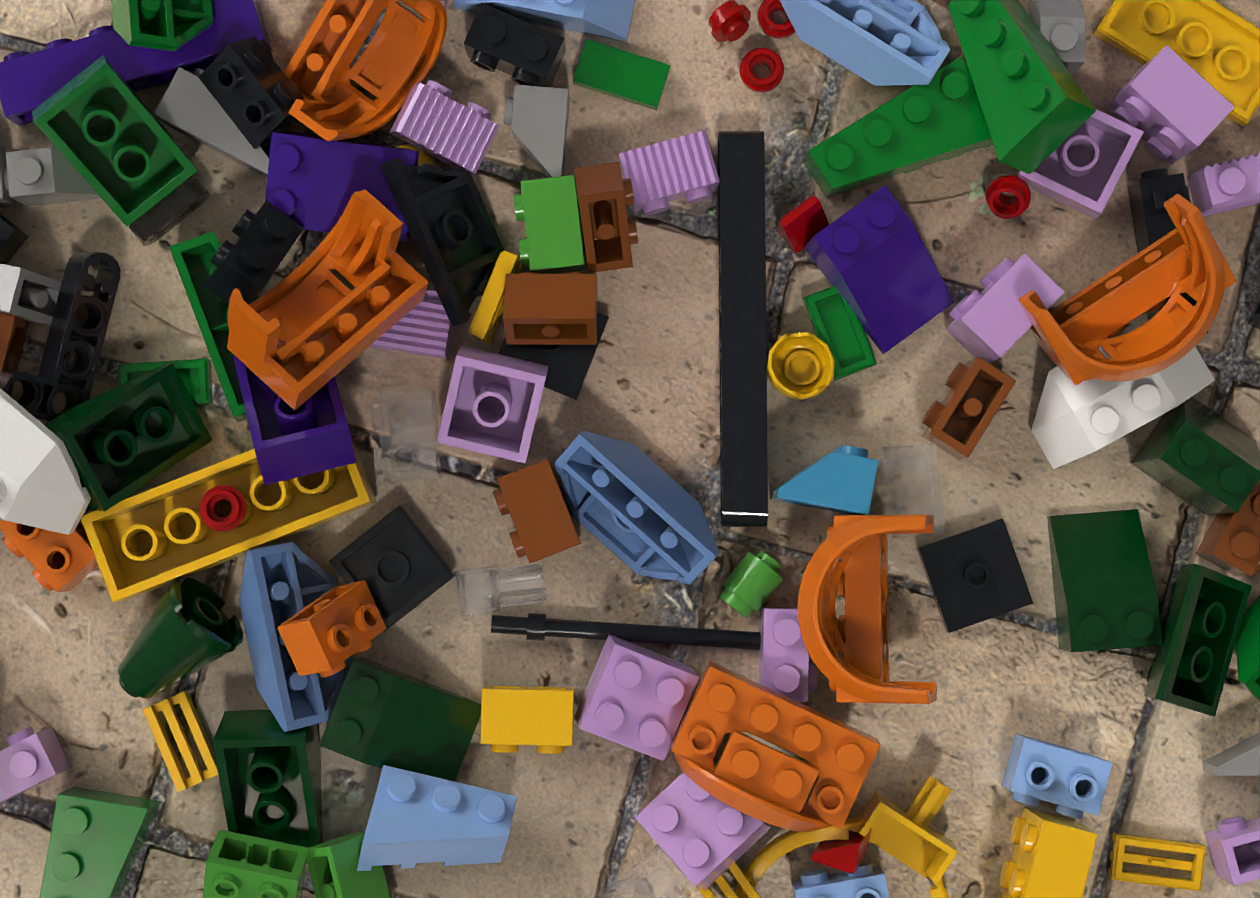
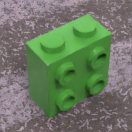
[203,829,309,898]

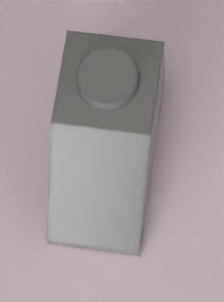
[1029,0,1086,75]
[504,85,570,178]
[6,148,102,206]
[0,264,62,326]

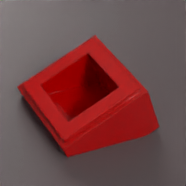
[776,195,829,253]
[811,828,872,874]

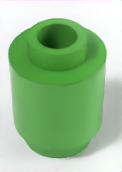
[719,550,784,618]

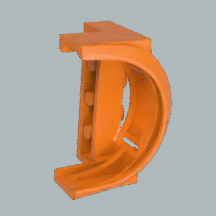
[284,0,447,142]
[227,190,429,410]
[1017,194,1237,386]
[798,515,937,704]
[671,661,881,832]

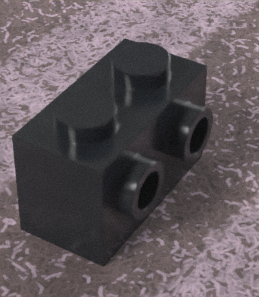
[464,3,566,87]
[198,36,304,149]
[203,200,304,305]

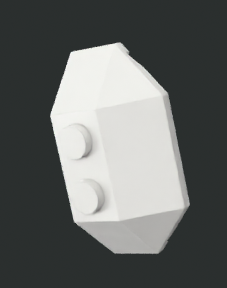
[1031,325,1215,469]
[0,388,91,535]

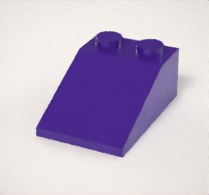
[265,132,419,241]
[804,185,954,354]
[233,354,357,485]

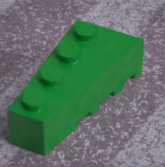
[948,0,1096,174]
[803,57,993,198]
[169,231,259,422]
[39,787,161,898]

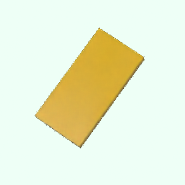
[1093,0,1260,127]

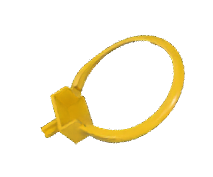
[735,774,958,898]

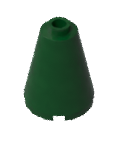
[118,577,243,699]

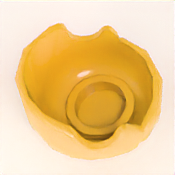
[767,332,835,400]

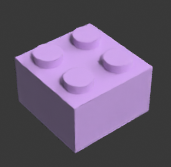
[1107,45,1234,165]
[1018,109,1144,220]
[946,253,1065,363]
[437,345,549,464]
[574,634,699,761]
[635,772,771,890]

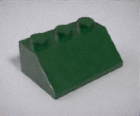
[1144,564,1252,717]

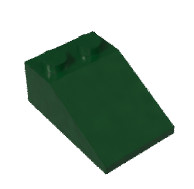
[45,362,212,511]
[1047,509,1162,652]
[319,656,481,782]
[213,709,323,848]

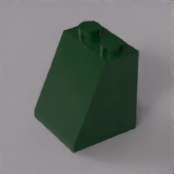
[1131,397,1260,514]

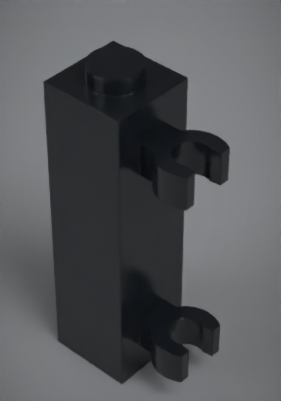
[1127,168,1208,334]

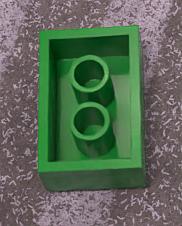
[32,55,198,227]

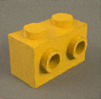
[480,685,575,754]

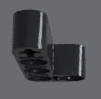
[0,251,121,421]

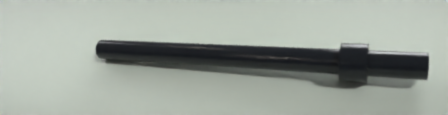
[491,613,761,650]

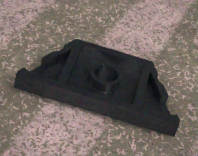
[380,158,505,327]

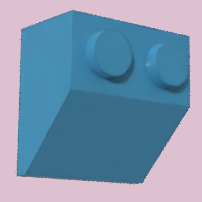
[770,445,879,515]

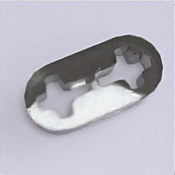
[129,176,210,246]

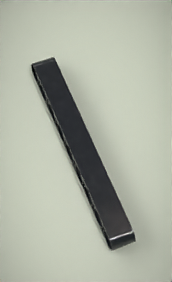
[718,131,768,527]

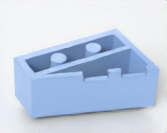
[357,765,517,871]

